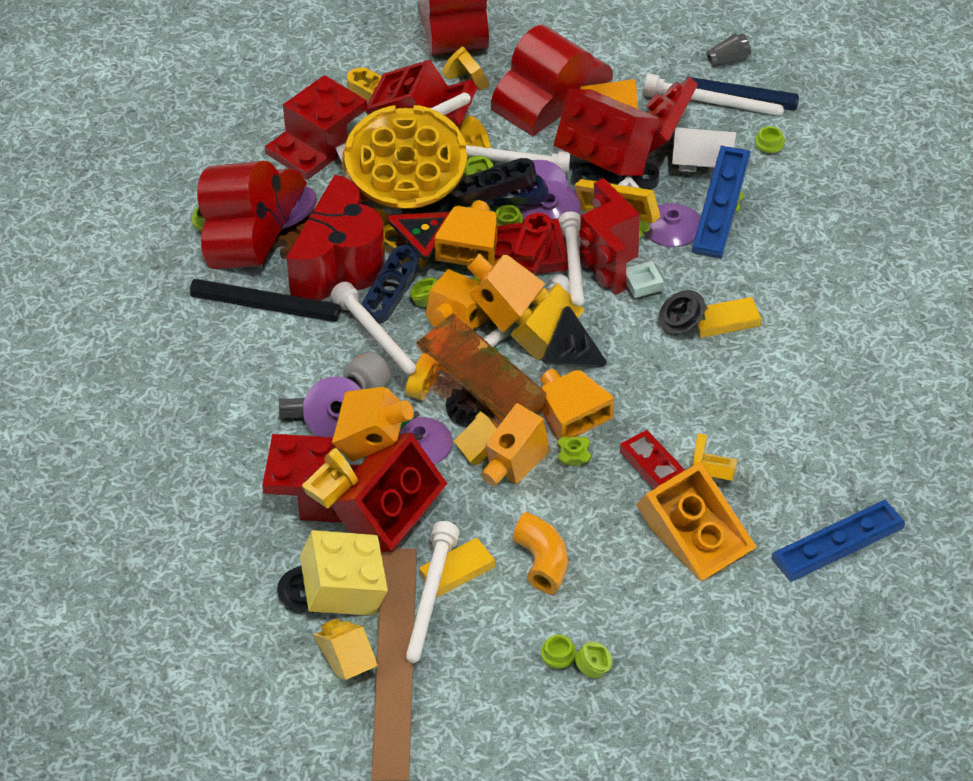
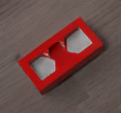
[620,430,685,489]

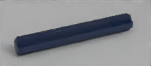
[685,77,799,111]

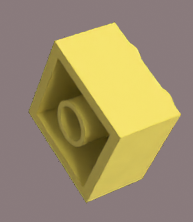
[300,530,388,615]

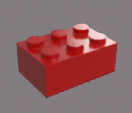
[553,88,659,176]
[331,432,448,552]

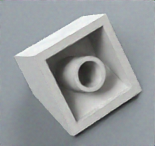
[672,128,737,174]

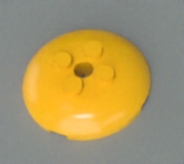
[344,105,467,209]

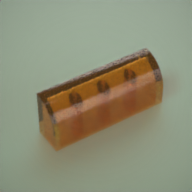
[416,313,547,421]

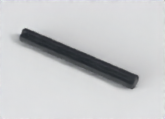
[190,279,341,322]

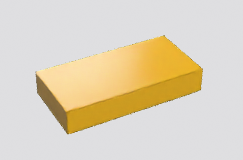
[697,297,762,338]
[419,538,496,597]

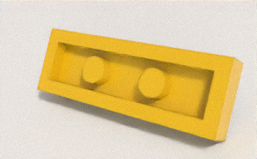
[574,179,660,223]

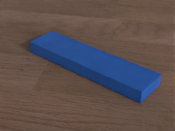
[692,145,751,259]
[771,499,905,583]

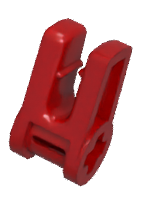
[514,212,552,275]

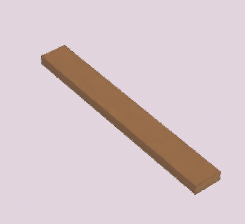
[372,548,417,781]

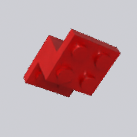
[365,59,478,127]
[264,75,368,180]
[579,178,640,295]
[262,434,360,523]

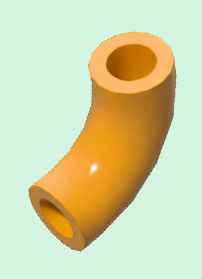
[513,512,569,595]

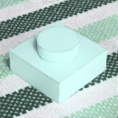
[626,261,664,298]

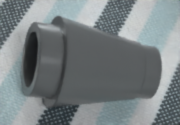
[706,33,751,67]

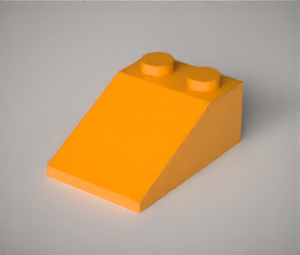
[636,461,757,582]

